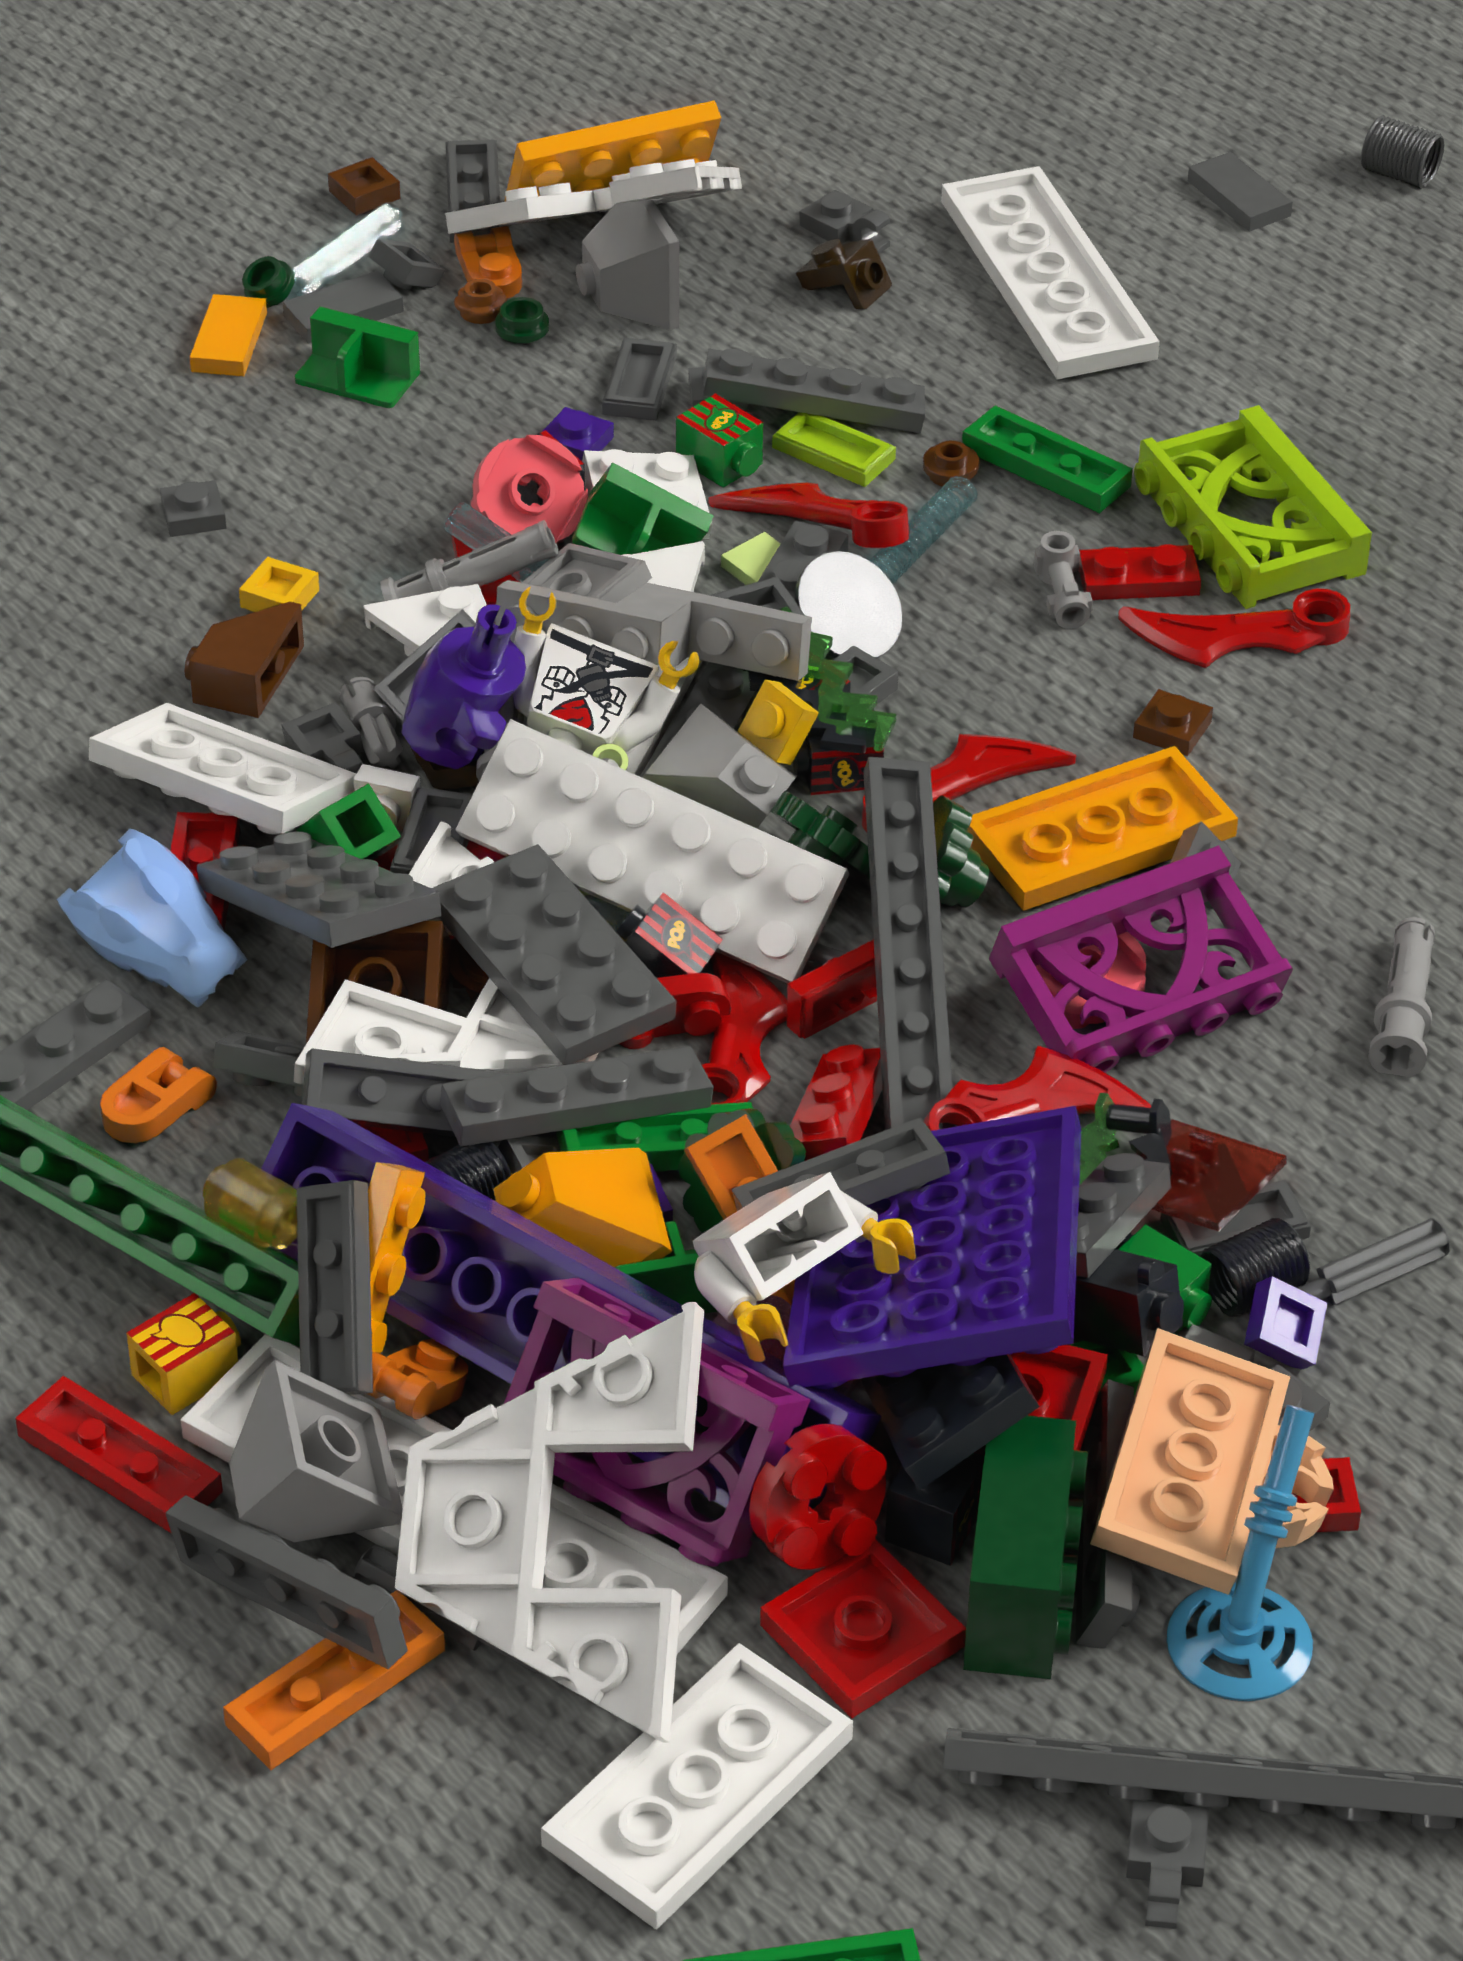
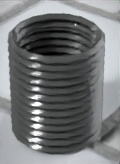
[1361,115,1445,189]

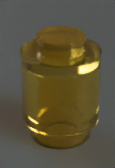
[203,1158,298,1250]

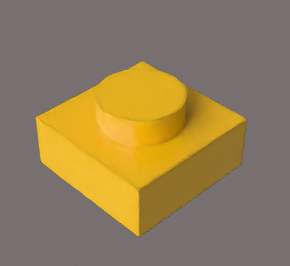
[239,557,319,612]
[737,679,819,765]

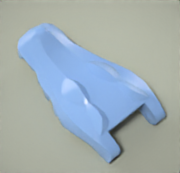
[57,829,247,1008]

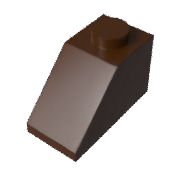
[184,602,304,718]

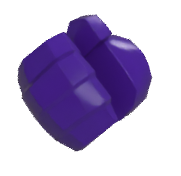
[401,605,526,769]

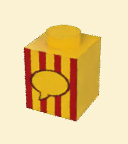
[126,1293,241,1415]

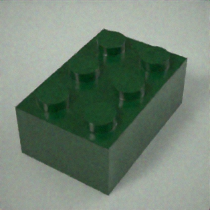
[963,1415,1088,1680]

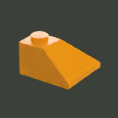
[493,1148,672,1267]

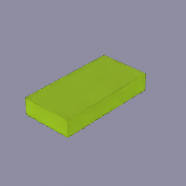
[772,412,896,487]

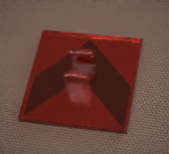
[1137,1119,1287,1232]

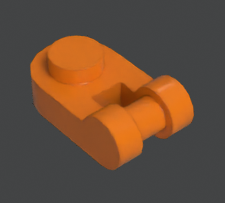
[454,226,522,299]
[100,1047,217,1143]
[365,1339,468,1420]

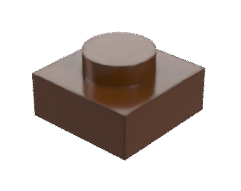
[328,157,401,216]
[1133,689,1213,756]

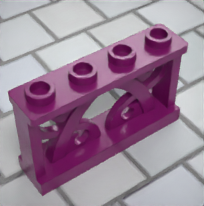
[989,845,1293,1073]
[504,1278,811,1567]

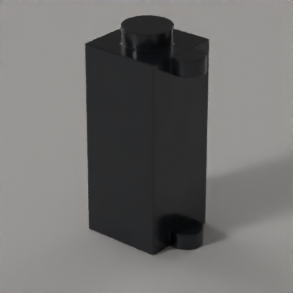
[1074,1249,1184,1356]

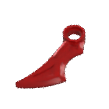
[708,483,909,548]
[1118,588,1350,668]
[862,734,1076,833]
[701,951,787,1104]
[923,1046,1151,1131]

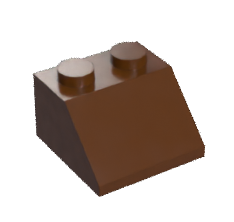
[306,921,452,1044]

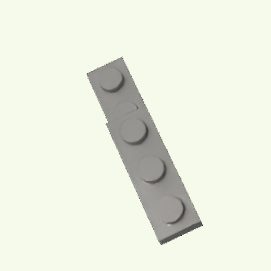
[495,580,812,681]

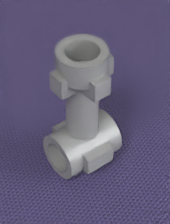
[1034,531,1093,629]

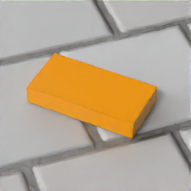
[189,294,267,377]

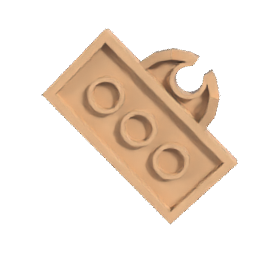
[1090,1328,1334,1595]

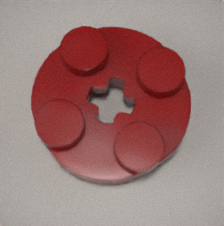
[749,1424,887,1570]

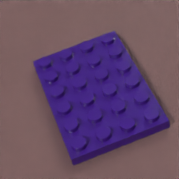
[783,1106,1081,1389]

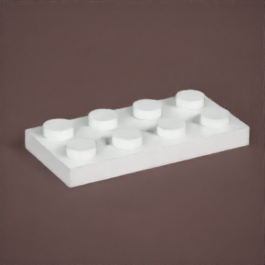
[89,703,356,835]
[541,1643,853,1930]

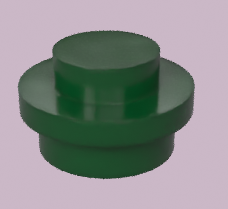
[242,256,295,308]
[495,297,549,343]

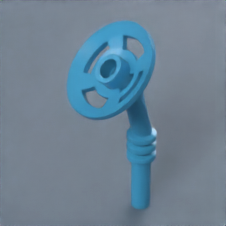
[1167,1405,1315,1701]

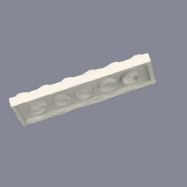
[941,166,1159,379]
[456,719,849,984]

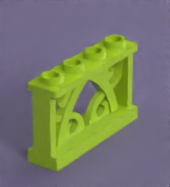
[1134,405,1372,609]

